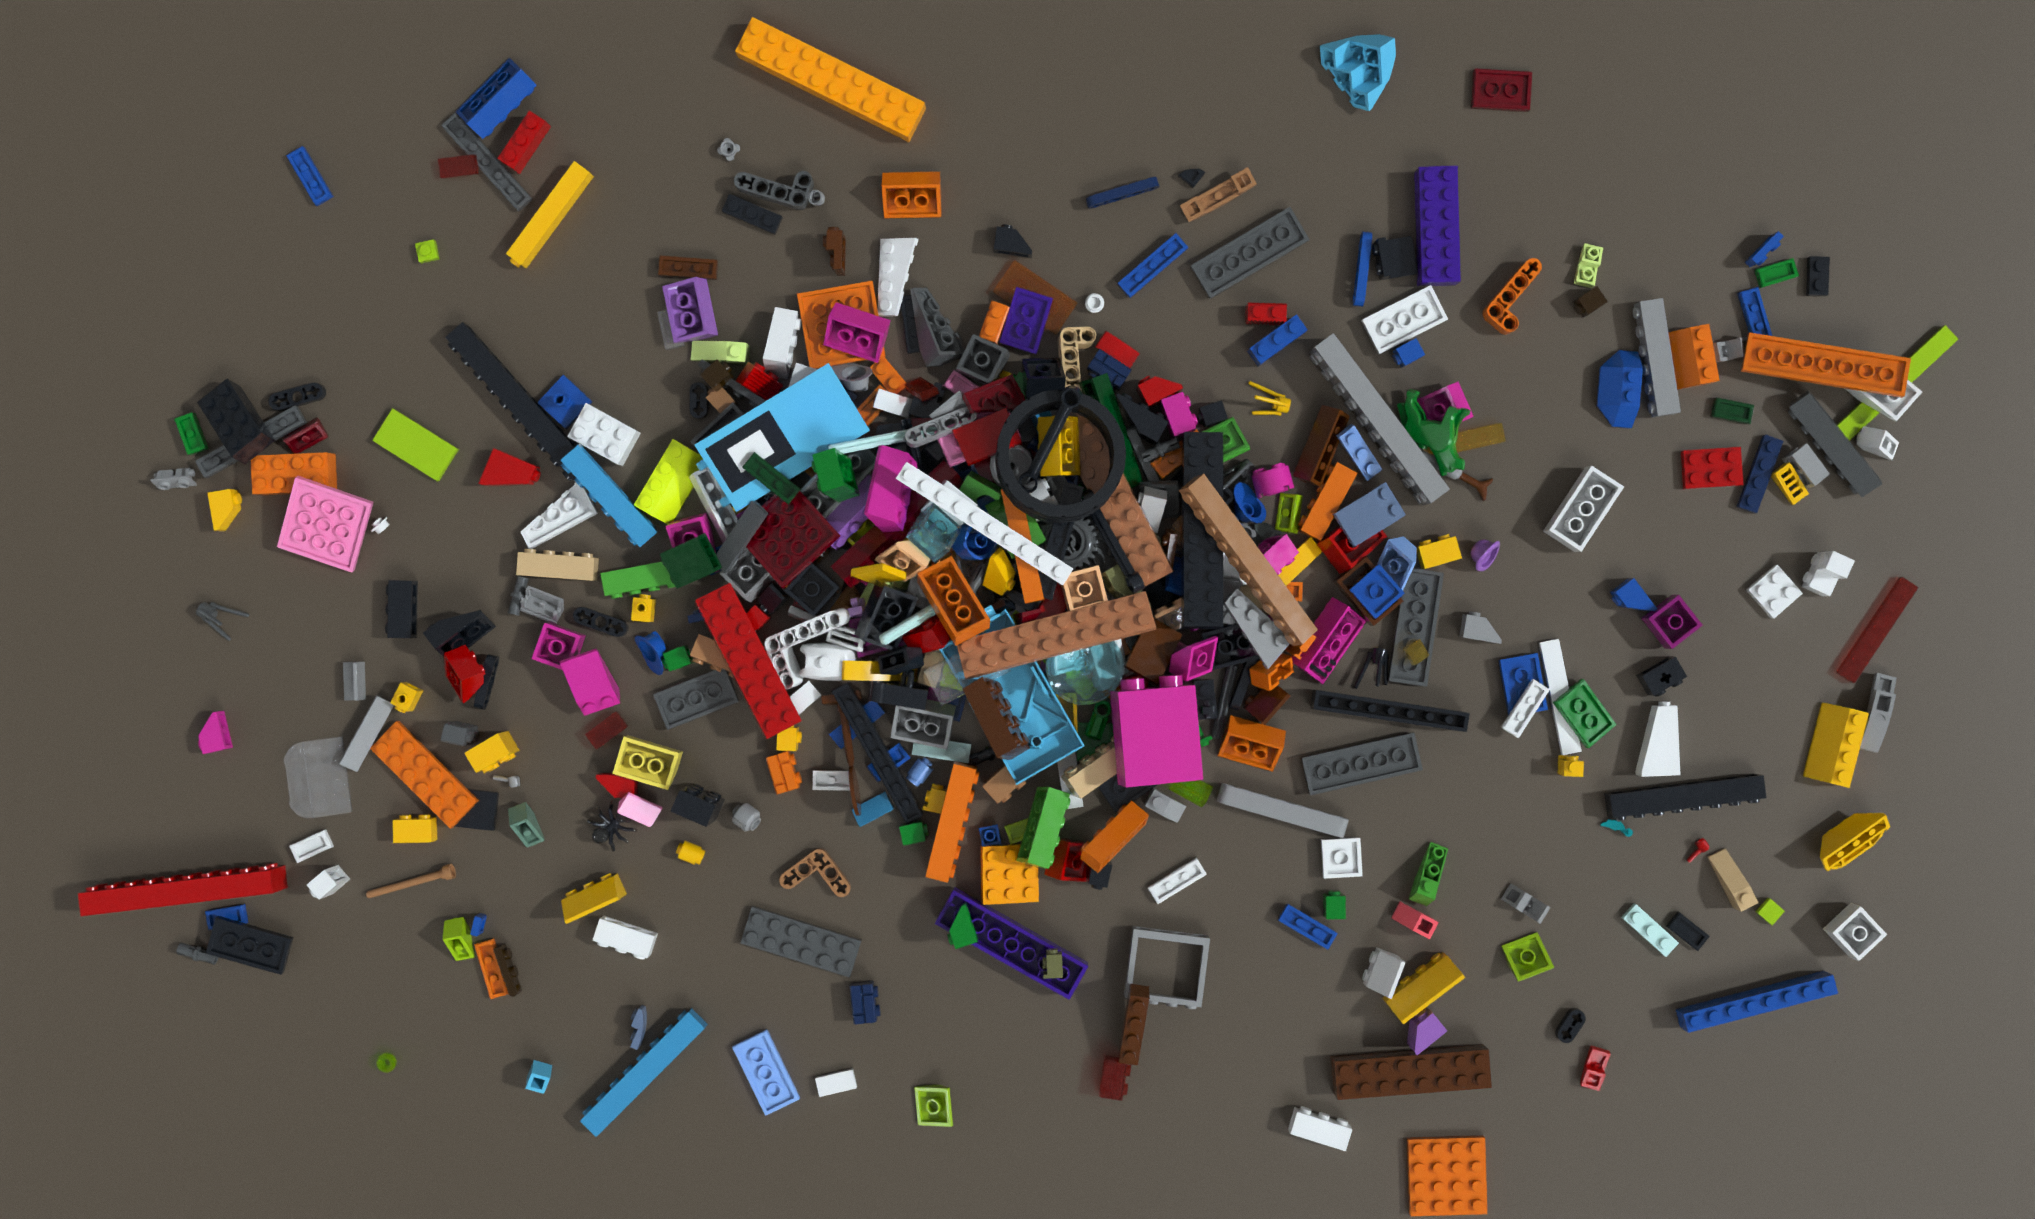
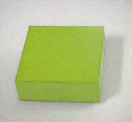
[1756,898,1785,925]

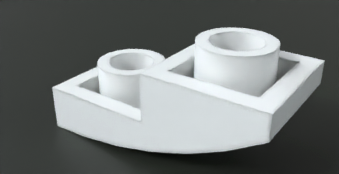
[872,388,913,418]
[790,681,821,715]

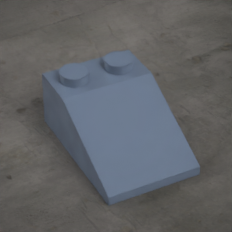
[1333,482,1406,547]

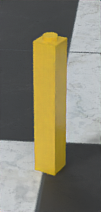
[506,161,594,268]

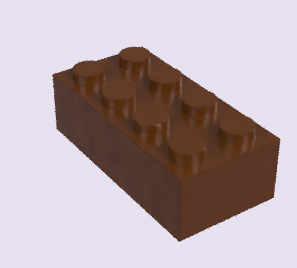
[963,677,1030,760]

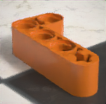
[1482,258,1542,335]

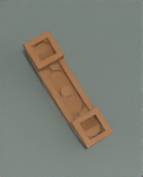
[1180,167,1257,223]

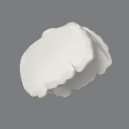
[799,643,857,681]

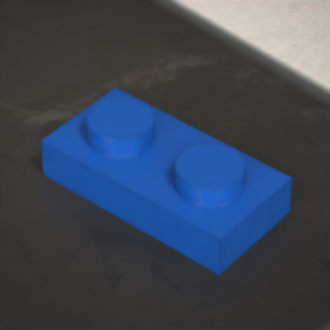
[1745,231,1784,267]

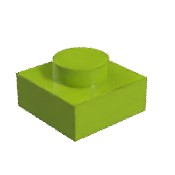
[415,239,440,264]

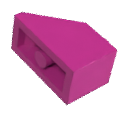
[198,711,233,754]

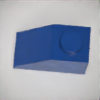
[1610,578,1657,611]

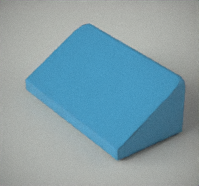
[851,792,894,827]

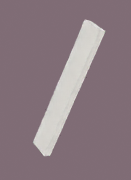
[1538,639,1582,755]

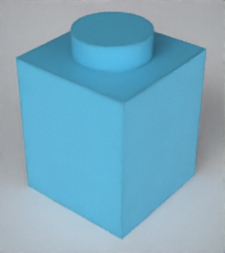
[525,1060,552,1094]

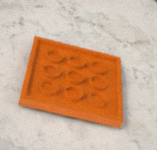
[797,281,886,369]
[1407,1135,1487,1216]

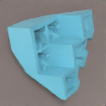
[1320,34,1396,111]

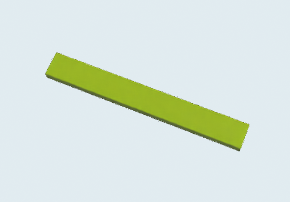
[1837,325,1958,440]

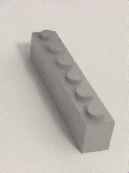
[1633,298,1681,418]

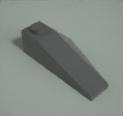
[910,288,966,367]

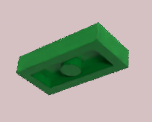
[174,412,209,455]

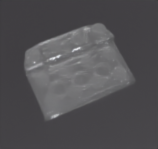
[284,736,353,819]

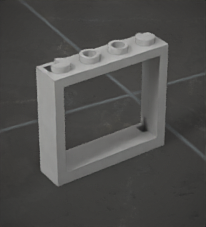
[1124,926,1210,1009]

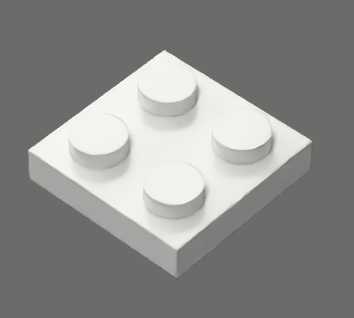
[1746,565,1803,619]
[1321,837,1362,879]

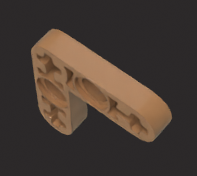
[779,848,851,897]

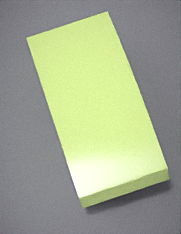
[1574,243,1603,288]

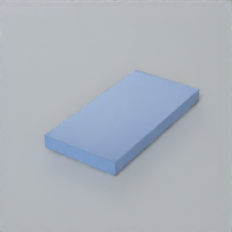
[732,1029,800,1116]

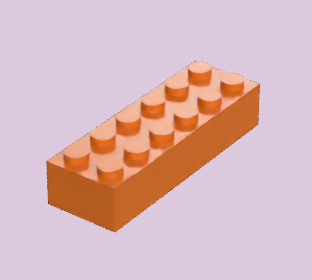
[925,761,980,883]

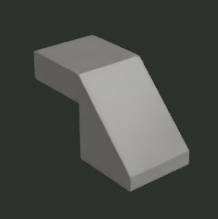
[1713,337,1747,363]
[1501,884,1551,924]

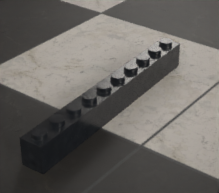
[445,322,576,481]

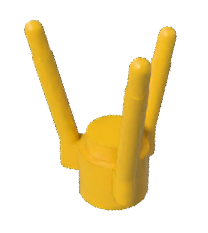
[1248,381,1291,416]

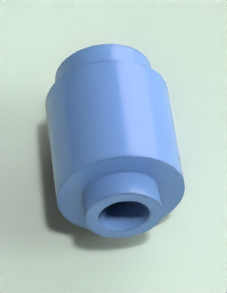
[906,757,934,787]

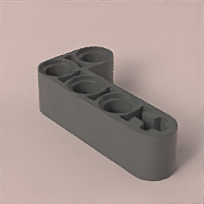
[734,171,814,210]

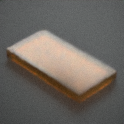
[993,260,1078,335]

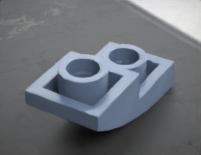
[630,1005,647,1050]

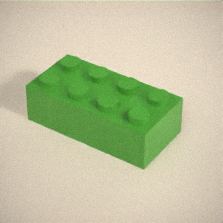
[1016,787,1070,869]

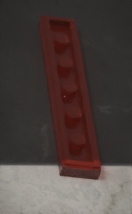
[1836,577,1919,683]

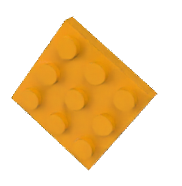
[981,844,1039,905]

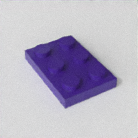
[1000,287,1054,354]

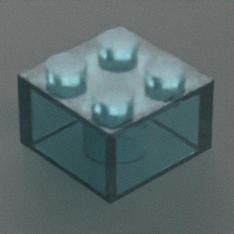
[906,503,961,563]

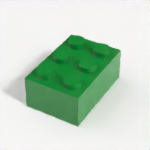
[811,448,860,502]

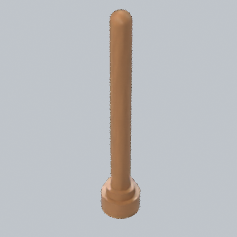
[366,863,456,898]

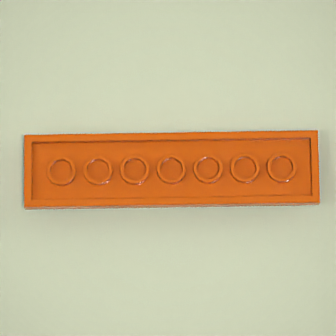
[1741,332,1911,398]

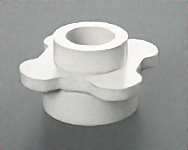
[371,517,390,534]

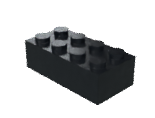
[197,378,275,465]

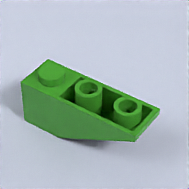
[1409,842,1448,907]

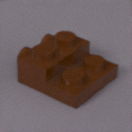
[823,227,846,276]

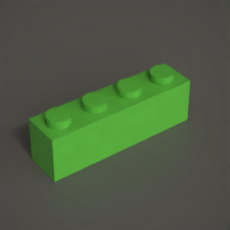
[600,562,675,599]

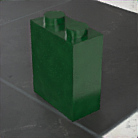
[660,533,722,589]

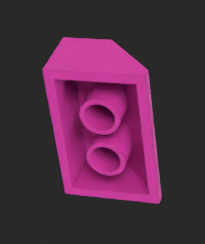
[823,302,891,363]

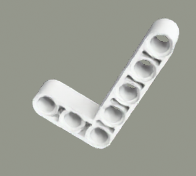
[764,608,850,689]

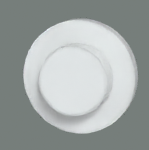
[1085,293,1104,313]

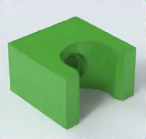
[960,471,1002,514]

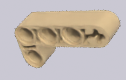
[1057,327,1096,392]

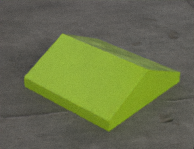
[1501,932,1554,982]
[914,1084,953,1127]

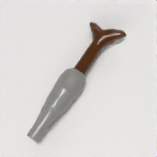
[1421,450,1493,501]

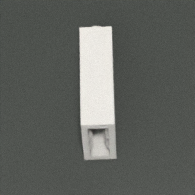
[1635,701,1680,777]

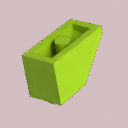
[443,917,475,961]

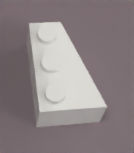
[763,307,801,379]

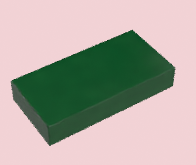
[1711,397,1754,424]

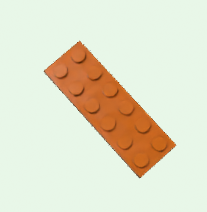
[370,721,479,829]

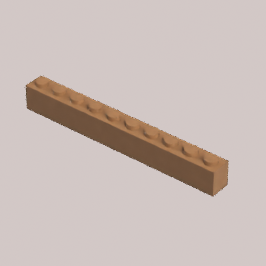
[1179,474,1318,646]

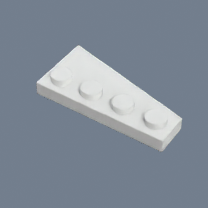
[878,238,918,317]
[521,482,598,549]

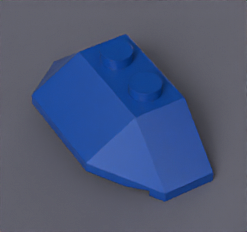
[1596,350,1643,428]

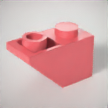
[1391,901,1439,939]

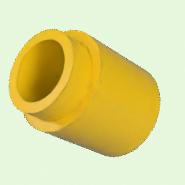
[676,841,706,865]

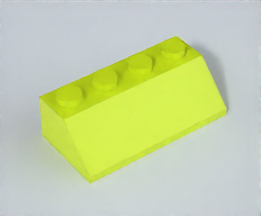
[634,439,703,524]

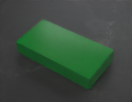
[1754,258,1799,288]

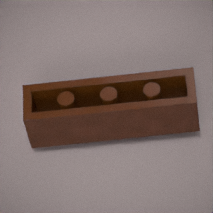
[1293,405,1350,487]
[1119,984,1150,1065]

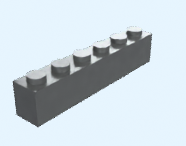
[1788,390,1882,497]

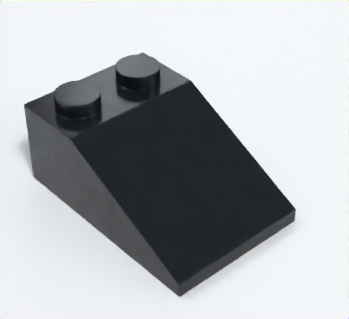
[423,610,496,657]
[1202,623,1259,671]

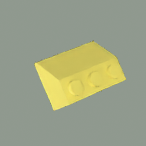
[613,735,683,790]

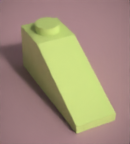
[691,341,750,365]

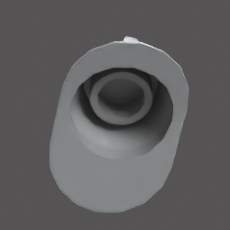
[831,363,872,391]

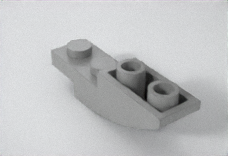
[1860,673,1897,753]

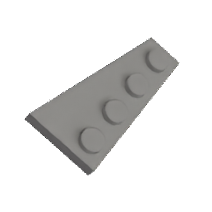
[1223,588,1289,669]

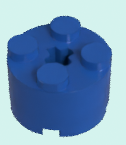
[950,523,997,560]

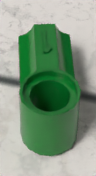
[1085,701,1111,741]

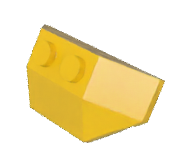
[1820,813,1890,871]

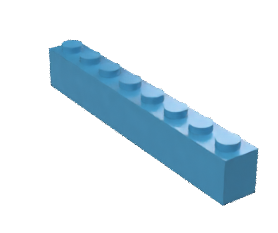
[580,1008,708,1137]

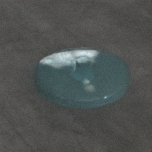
[1045,641,1124,705]

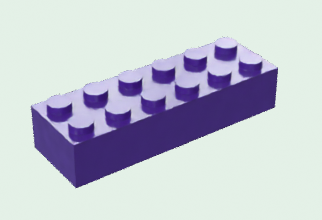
[1414,166,1461,287]

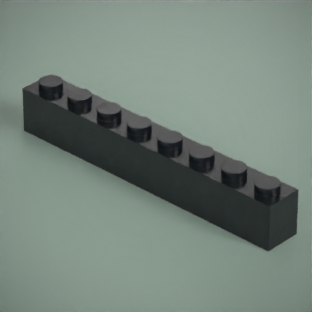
[1310,689,1470,732]
[1604,774,1767,821]

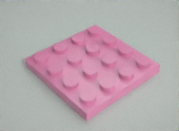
[277,476,374,573]

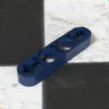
[1085,177,1160,209]

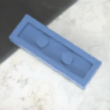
[1336,424,1383,481]

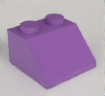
[1407,1007,1447,1055]

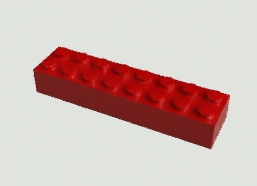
[694,583,802,739]

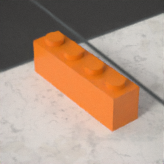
[1298,462,1357,541]
[1080,801,1149,873]

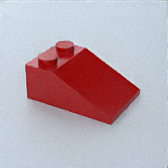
[1317,525,1387,574]

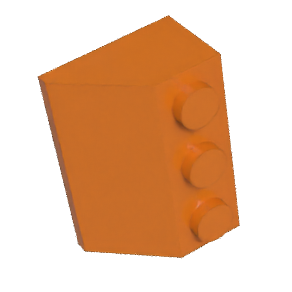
[882,172,941,218]
[1669,324,1720,390]
[1218,715,1286,772]

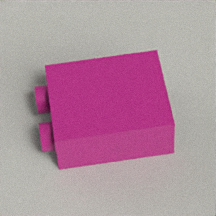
[1110,675,1203,787]

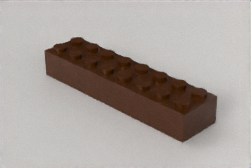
[1331,1044,1492,1100]

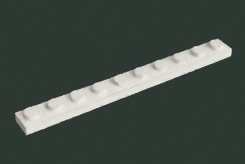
[896,462,1073,585]

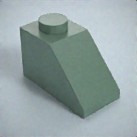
[508,802,545,848]

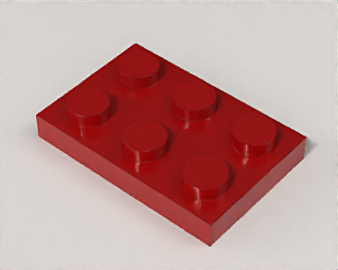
[1681,447,1743,489]

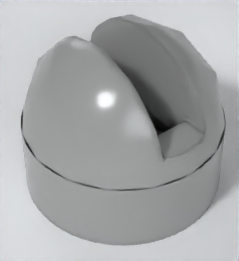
[808,190,825,206]

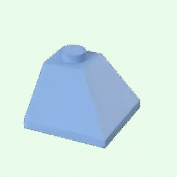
[1377,536,1417,590]

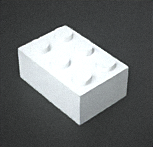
[567,403,641,466]

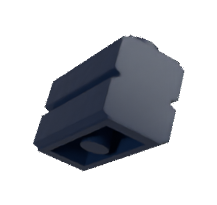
[1087,349,1132,391]
[850,980,881,1025]

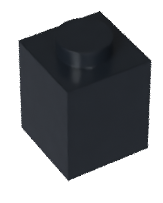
[1197,400,1228,428]

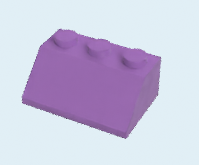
[662,277,718,343]

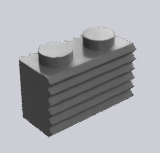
[441,721,480,746]

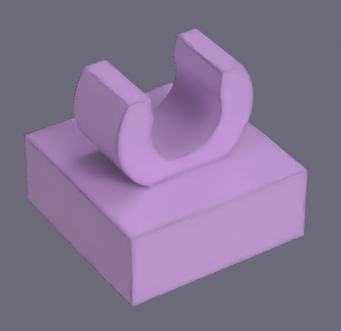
[847,597,866,618]

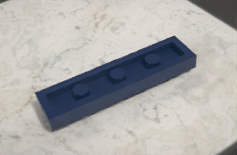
[1736,434,1784,514]

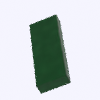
[742,452,801,504]

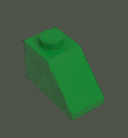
[947,902,978,949]

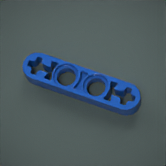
[1353,231,1372,307]

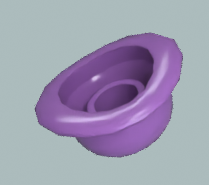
[1470,539,1500,571]

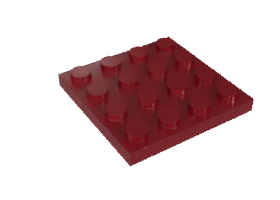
[746,480,841,589]

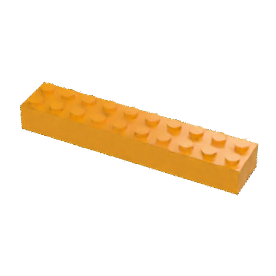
[735,17,926,142]

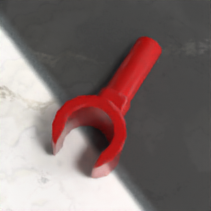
[1686,838,1709,863]

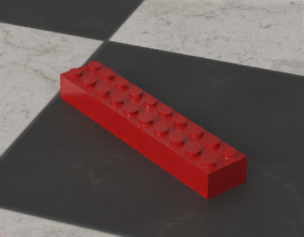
[78,863,288,916]

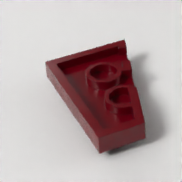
[962,374,1026,413]

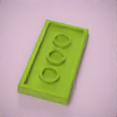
[372,408,459,481]

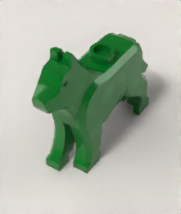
[1397,389,1471,476]

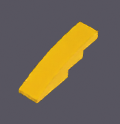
[842,660,918,681]

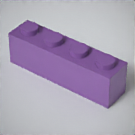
[826,474,872,550]

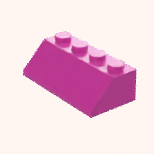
[864,445,917,532]
[1292,597,1366,684]

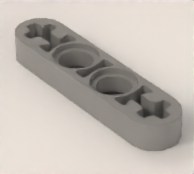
[905,407,977,448]

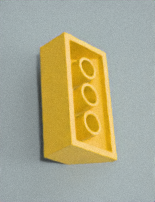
[1803,702,1869,788]
[1382,952,1465,1024]

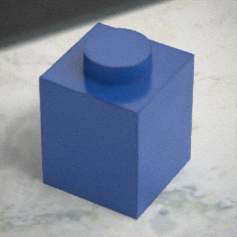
[1392,338,1425,368]

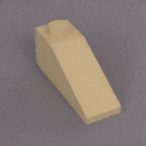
[1707,848,1758,912]

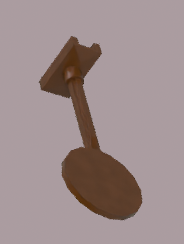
[821,690,862,816]

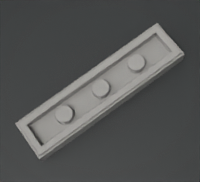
[339,695,394,772]

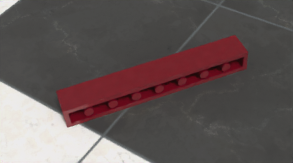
[831,461,964,589]

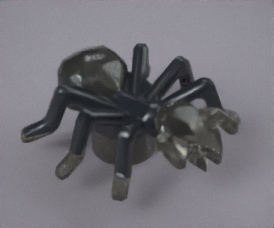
[587,800,637,852]

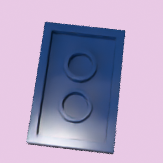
[1498,653,1548,715]

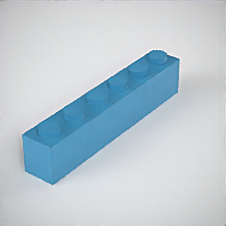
[561,444,658,547]

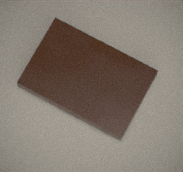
[1123,618,1182,685]

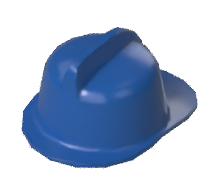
[1233,482,1266,523]
[635,631,666,675]

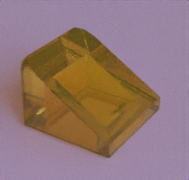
[1403,639,1430,665]

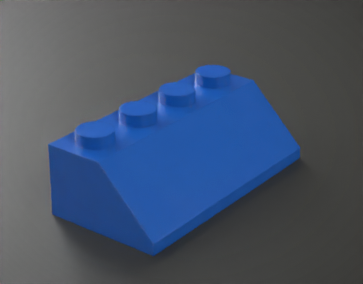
[455,58,537,139]

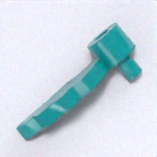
[1600,819,1633,837]

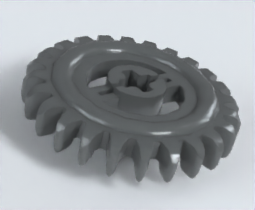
[1039,518,1099,571]

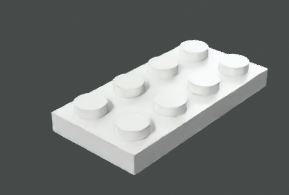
[1361,285,1448,355]

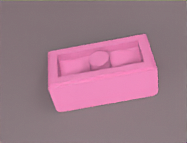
[617,792,662,827]

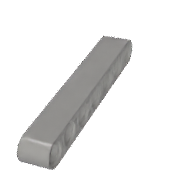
[1217,783,1349,838]

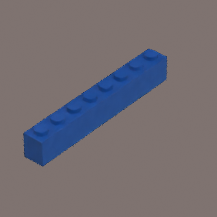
[1675,971,1838,1033]

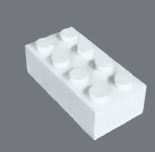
[1543,466,1624,552]

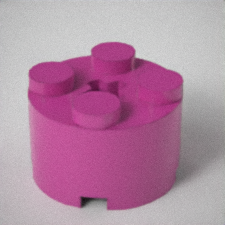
[1251,463,1295,499]

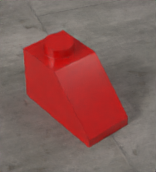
[596,773,638,799]

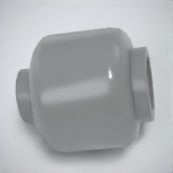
[732,803,761,832]

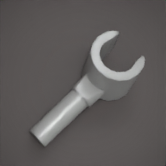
[493,775,520,788]

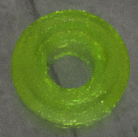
[377,1053,397,1073]

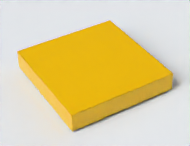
[851,563,906,585]

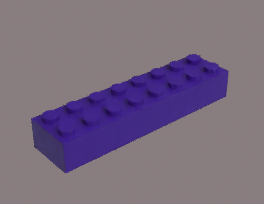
[935,887,1088,1000]

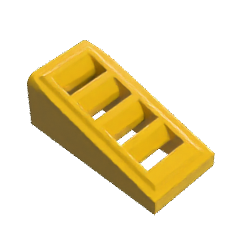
[1771,462,1809,505]

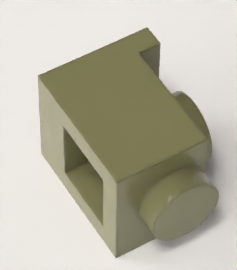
[1043,948,1063,979]

